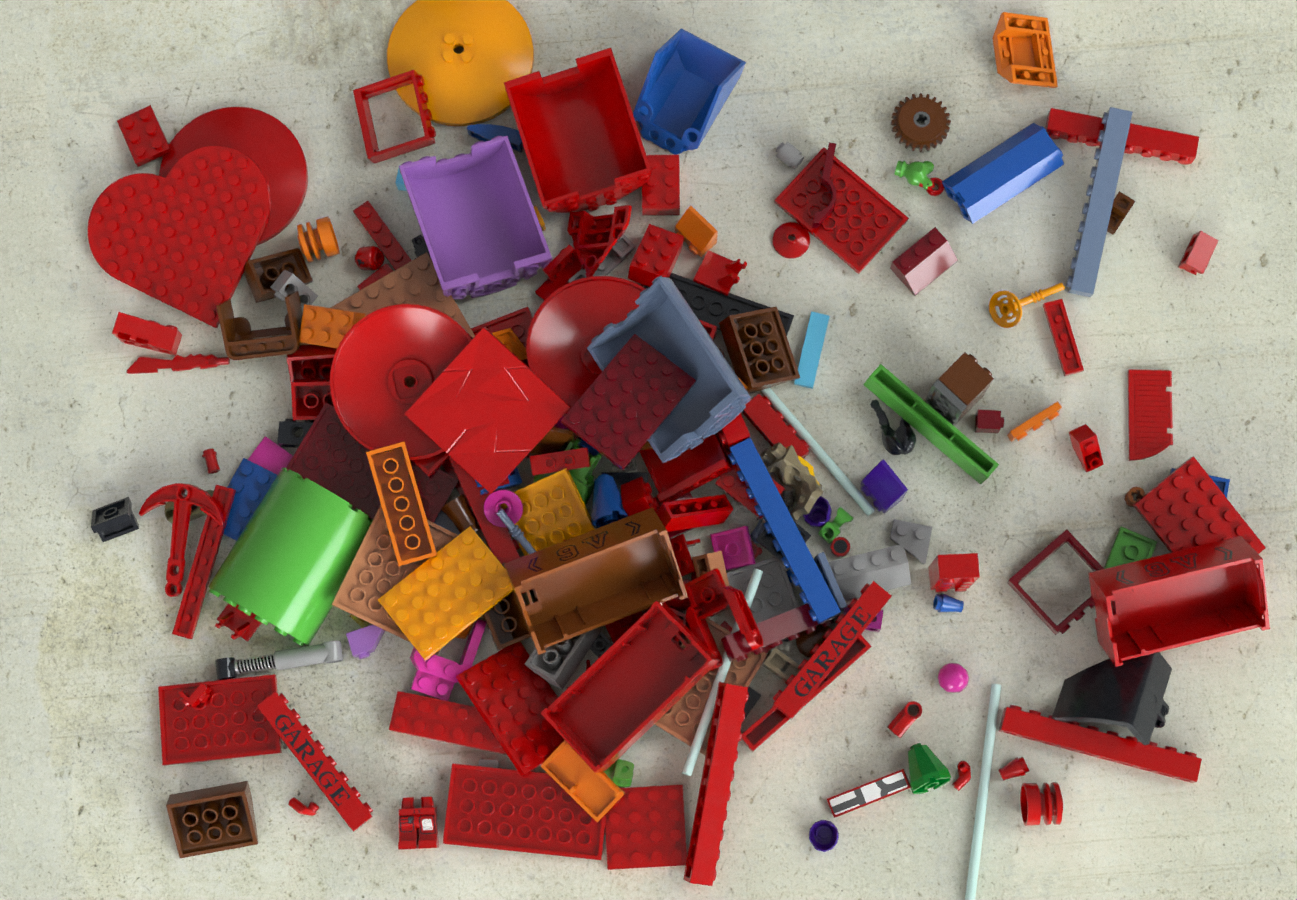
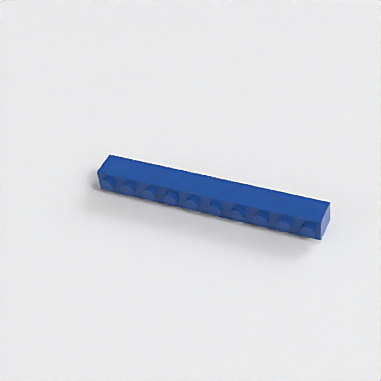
[728,438,841,624]

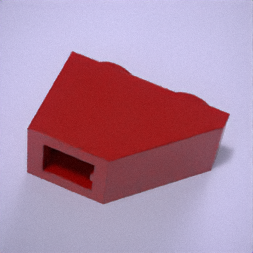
[1069,424,1104,472]

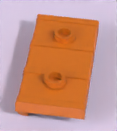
[541,740,625,822]

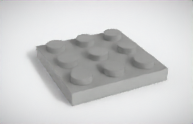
[727,557,799,624]

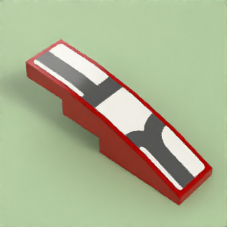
[827,769,911,818]

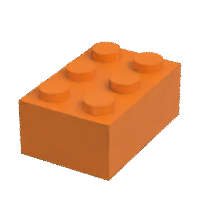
[299,304,365,348]

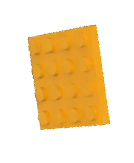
[501,468,595,556]

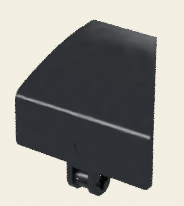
[1052,652,1172,745]

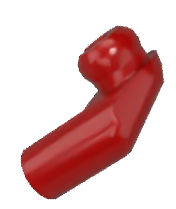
[952,761,971,791]
[288,797,319,816]

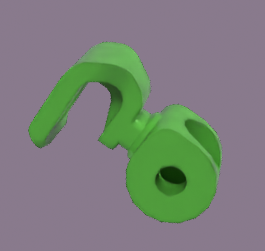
[818,506,854,544]

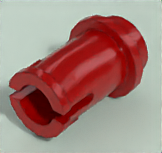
[202,448,220,474]

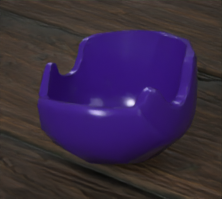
[803,496,832,527]
[809,820,839,852]

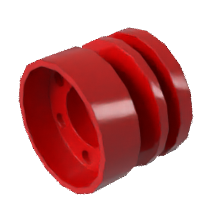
[1020,782,1063,826]

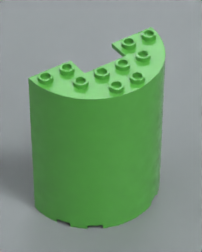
[208,467,373,647]

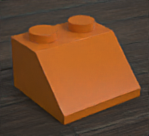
[675,206,718,257]

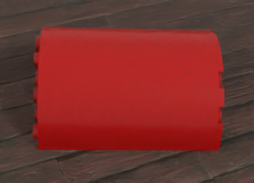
[504,47,652,213]

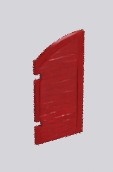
[1128,369,1173,461]

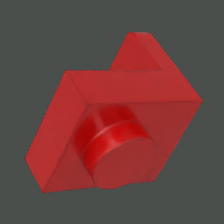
[178,683,212,707]

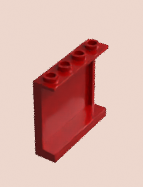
[639,434,733,503]

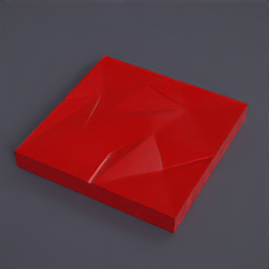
[405,327,571,494]

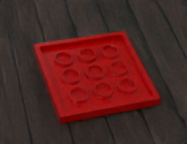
[605,784,687,870]

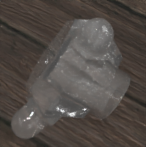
[726,500,758,530]

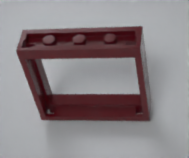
[1008,529,1104,635]

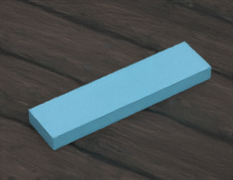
[794,311,830,389]

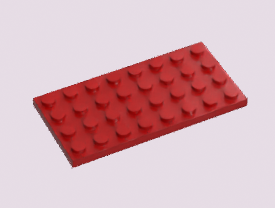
[443,764,606,860]

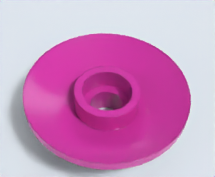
[484,489,523,527]

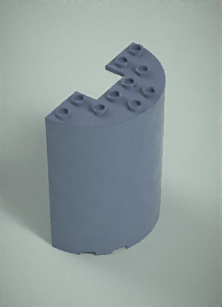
[587,276,751,463]

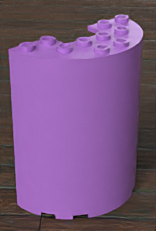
[399,136,552,299]

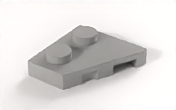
[890,519,932,564]

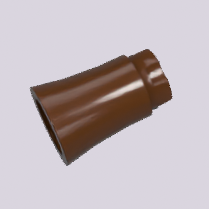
[441,494,481,533]

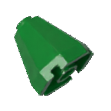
[908,743,951,795]

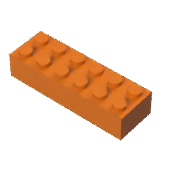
[366,442,437,566]

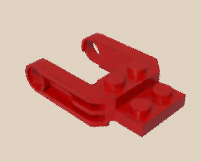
[684,568,763,670]

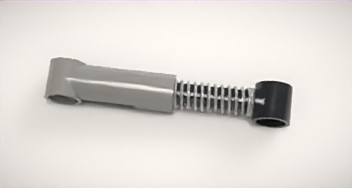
[215,641,343,680]

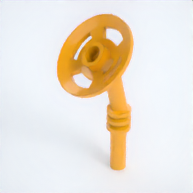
[989,282,1065,328]

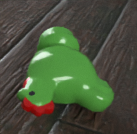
[895,161,935,190]

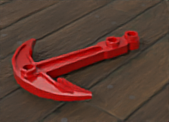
[139,483,225,597]

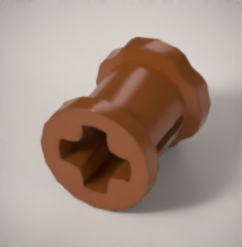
[1124,487,1145,507]

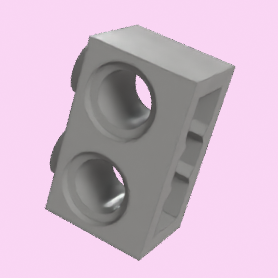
[271,270,318,312]

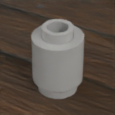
[776,142,804,169]

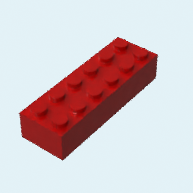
[389,691,507,755]

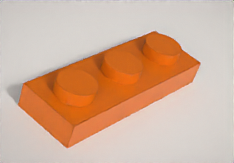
[1007,401,1062,442]

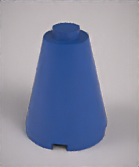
[591,474,628,529]

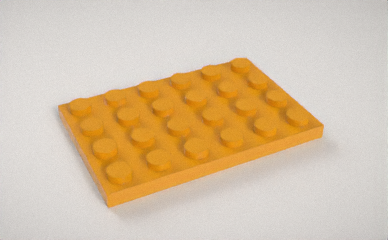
[378,526,513,661]

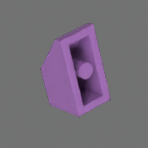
[346,625,385,659]

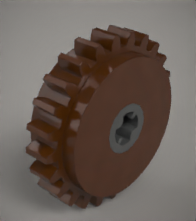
[891,93,951,152]

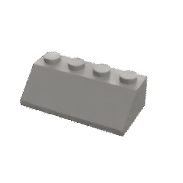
[828,544,911,601]
[525,625,605,690]

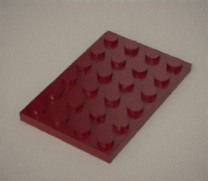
[561,334,696,470]

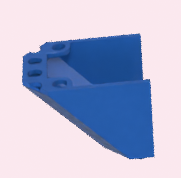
[633,28,746,155]

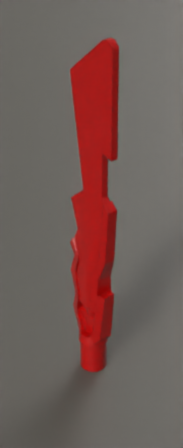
[126,354,230,374]

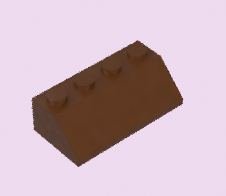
[483,563,531,651]

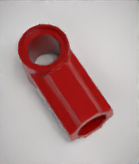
[887,701,922,738]

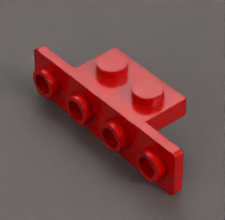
[535,244,585,301]

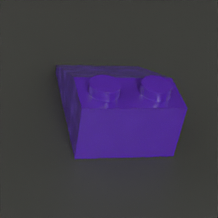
[860,459,908,514]

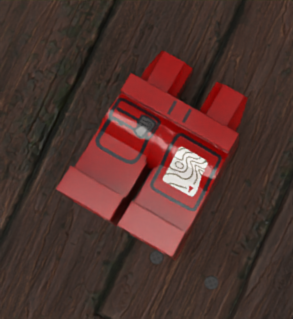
[398,796,439,850]

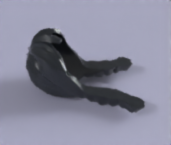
[870,400,916,455]

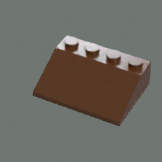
[719,307,800,393]
[166,781,258,858]

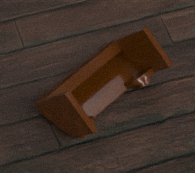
[216,291,303,360]

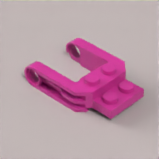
[410,619,486,701]

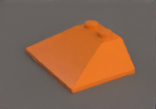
[992,12,1058,88]

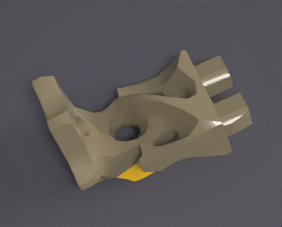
[760,442,824,521]

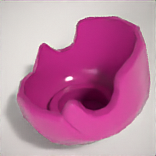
[937,663,969,693]

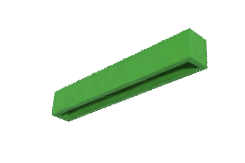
[863,364,999,485]

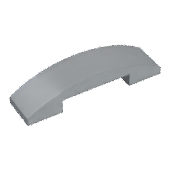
[568,234,636,283]

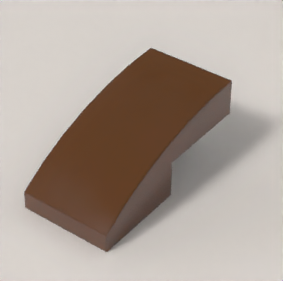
[1107,191,1135,235]

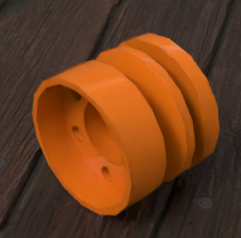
[297,216,340,263]

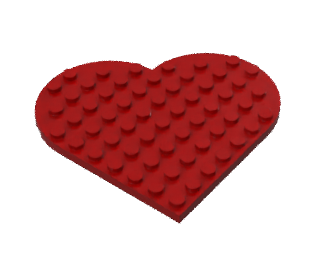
[88,146,271,328]

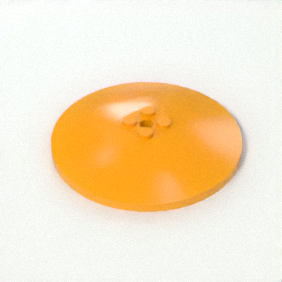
[387,0,534,126]

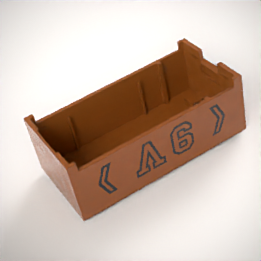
[504,508,688,655]

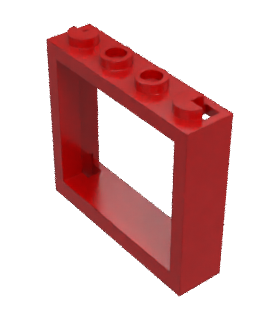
[353,70,436,163]

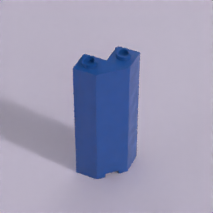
[942,123,1064,224]

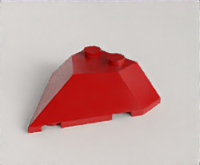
[567,205,632,277]

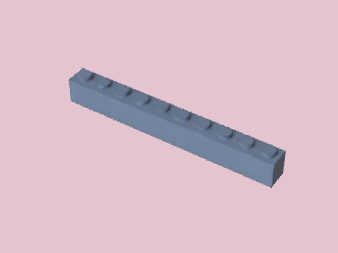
[1066,107,1133,297]

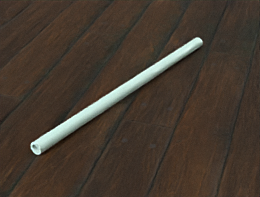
[761,388,875,516]
[682,568,763,776]
[965,684,1001,900]

